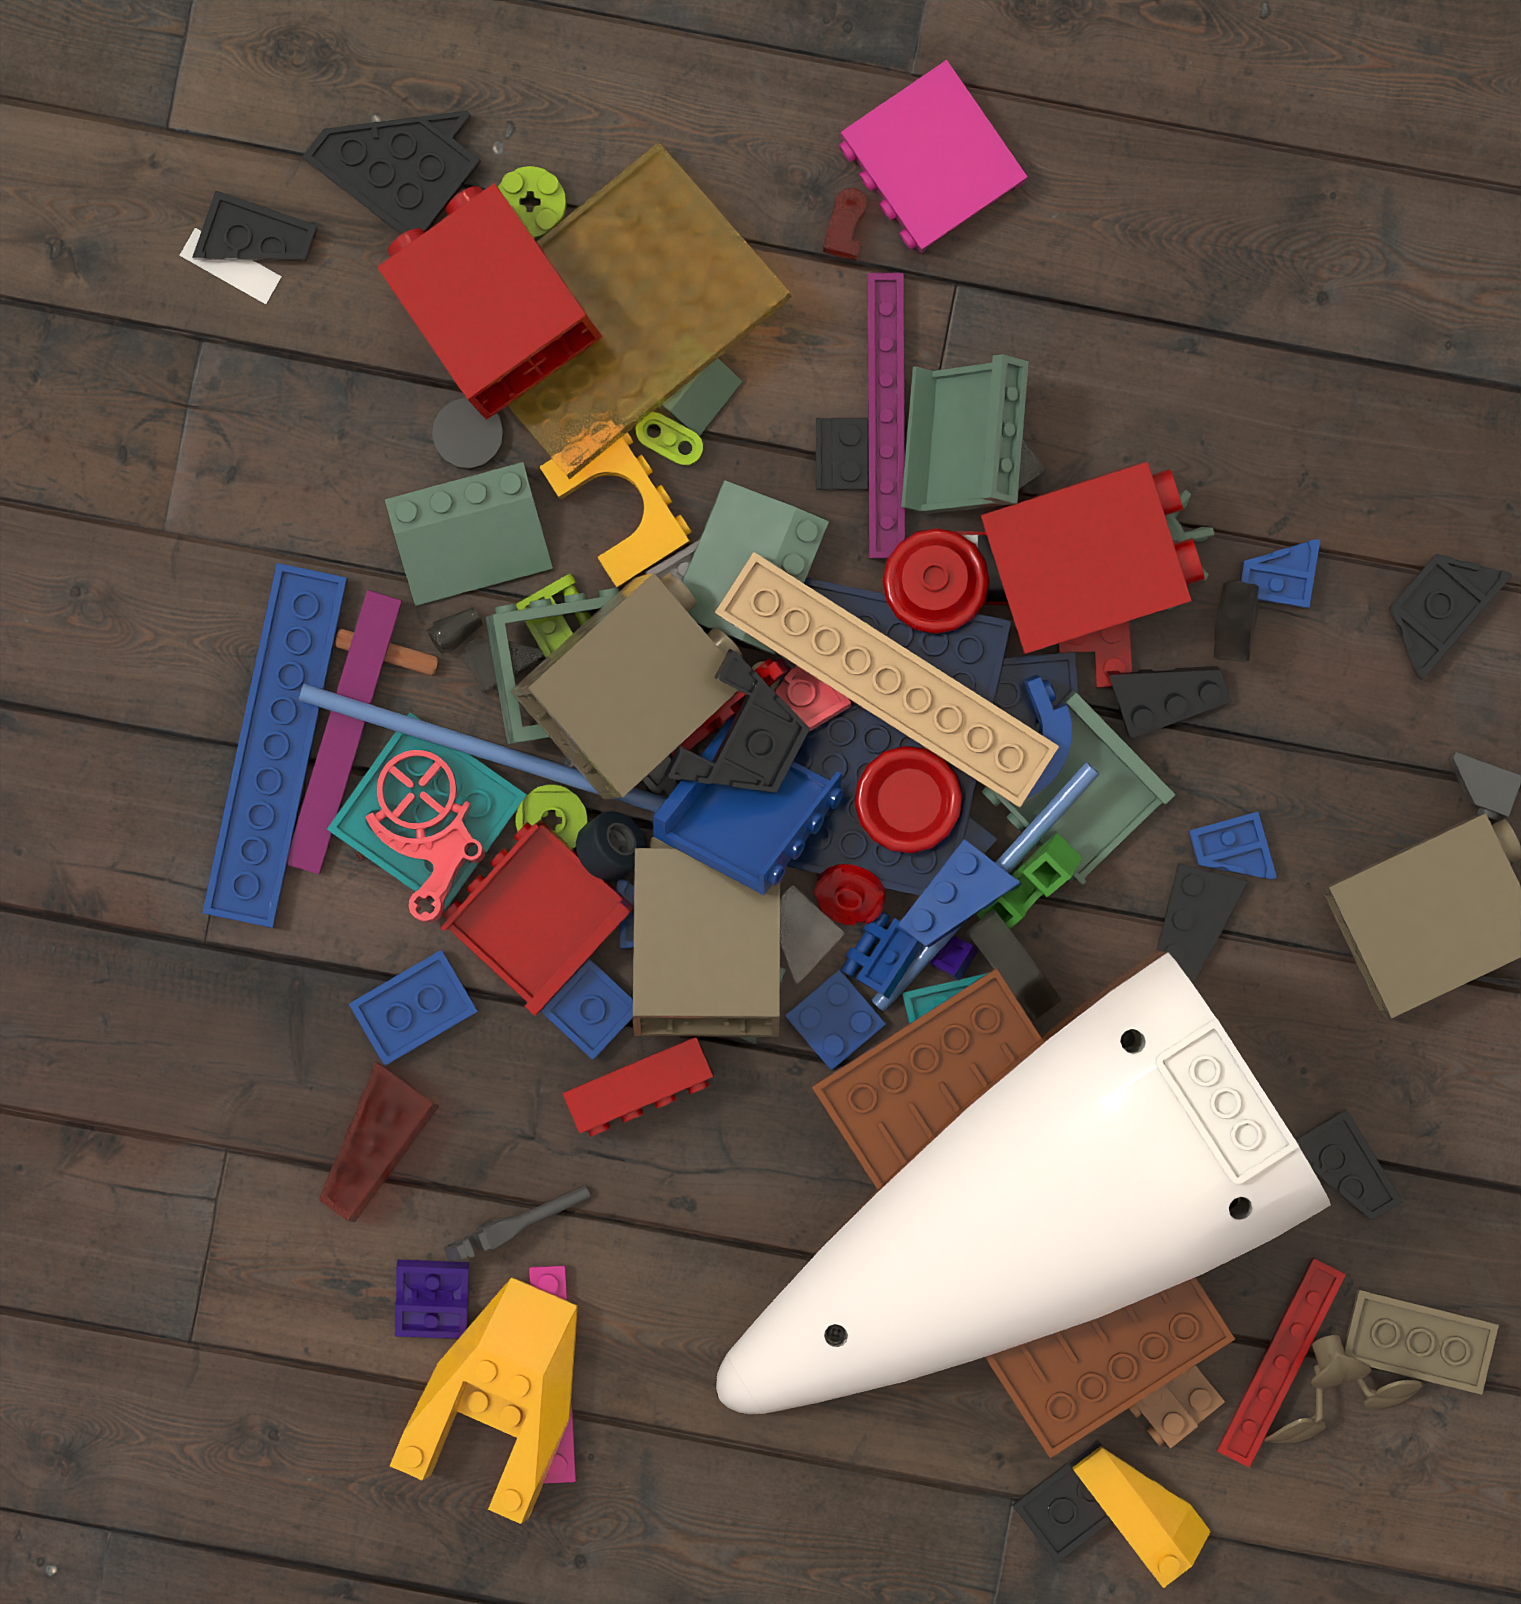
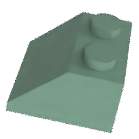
[642,333,743,437]

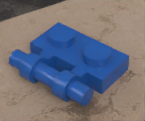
[841,912,923,999]

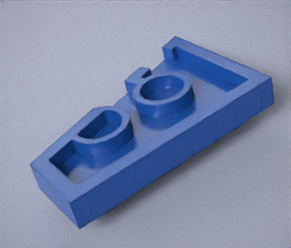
[898,839,1022,948]

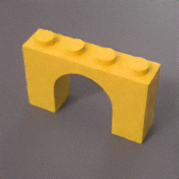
[540,421,692,588]

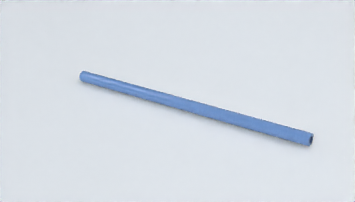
[299,684,667,813]

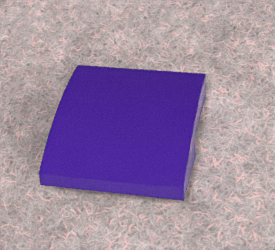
[395,1259,469,1339]

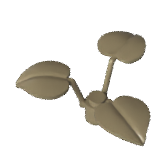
[1264,1335,1425,1444]

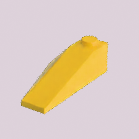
[1072,1446,1211,1588]

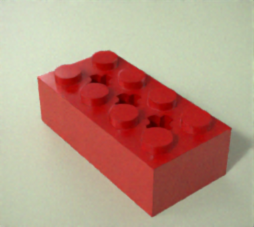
[563,1036,714,1137]

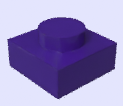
[929,936,978,981]

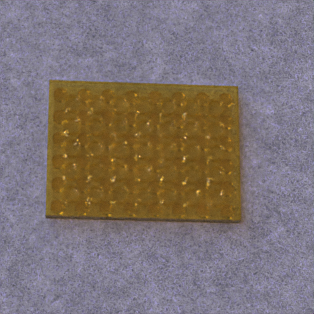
[507,142,792,480]

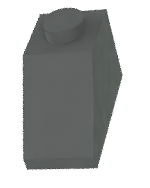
[1448,752,1521,822]

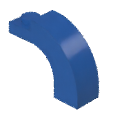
[1012,674,1072,804]

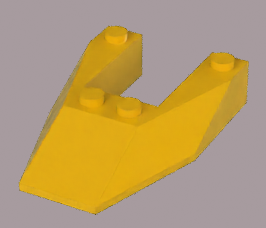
[390,1277,578,1524]

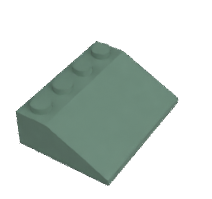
[385,462,553,606]
[682,480,829,654]

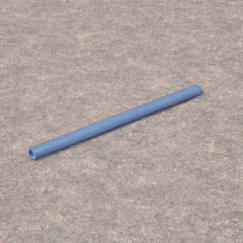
[872,762,1100,1012]

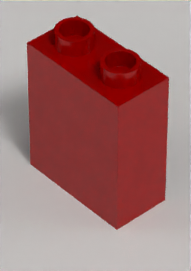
[377,183,603,420]
[981,460,1205,654]

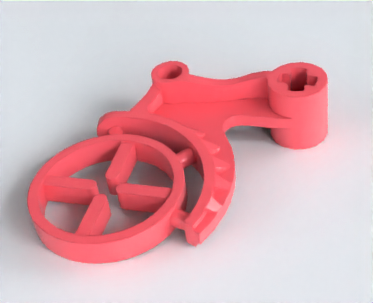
[365,750,485,924]

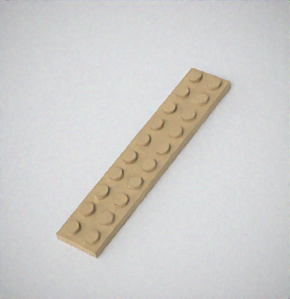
[715,552,1059,808]

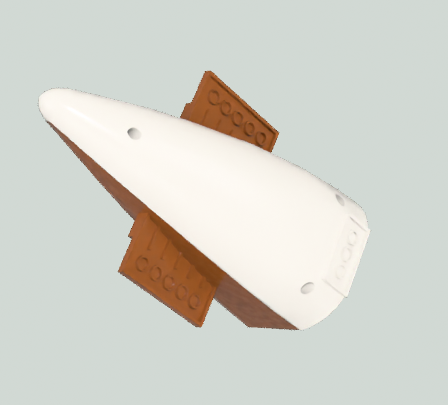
[716,950,1331,1458]

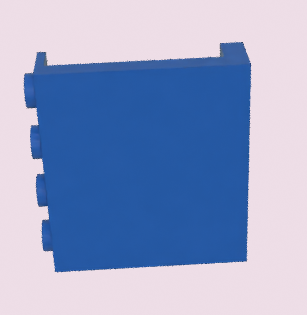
[653,716,844,895]

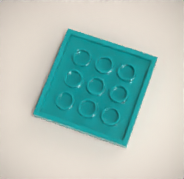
[327,712,527,912]

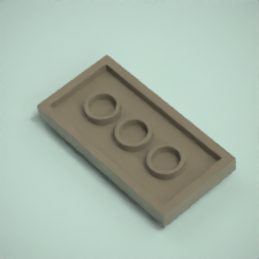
[1343,1289,1499,1395]

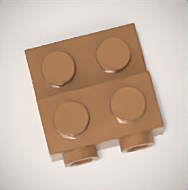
[1129,1365,1225,1449]

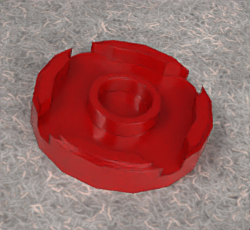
[814,864,886,925]

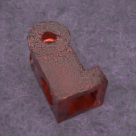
[823,188,867,262]

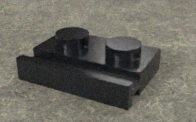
[816,418,868,490]

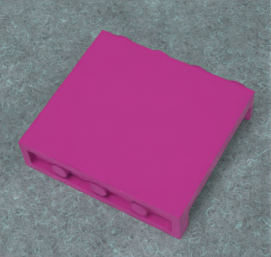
[839,60,1028,255]

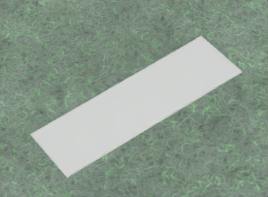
[180,228,282,304]

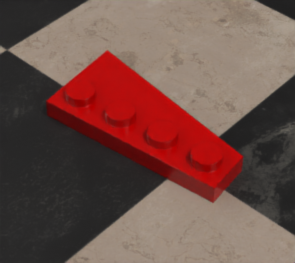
[671,658,791,756]

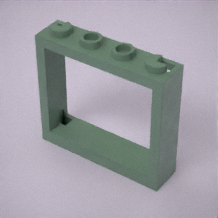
[486,587,620,745]

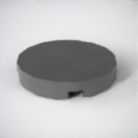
[432,397,504,469]

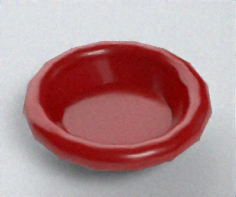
[882,528,990,634]
[854,746,962,854]

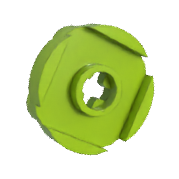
[498,166,567,239]
[516,785,588,849]

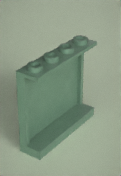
[901,354,1029,514]
[981,690,1175,885]

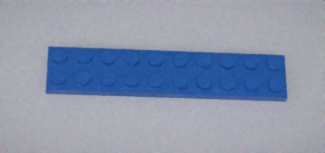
[202,563,348,928]

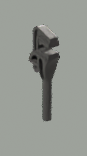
[444,1185,591,1261]

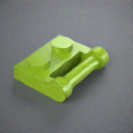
[516,573,592,658]

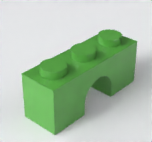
[976,833,1083,938]

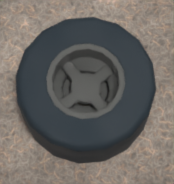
[576,811,646,882]

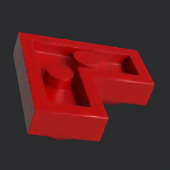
[1058,621,1132,688]

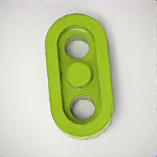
[636,412,703,466]

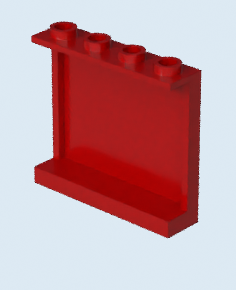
[440,820,634,1016]

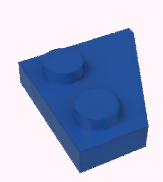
[1237,539,1320,609]

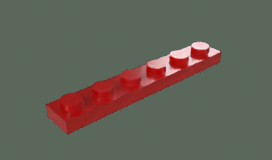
[1216,1257,1346,1468]

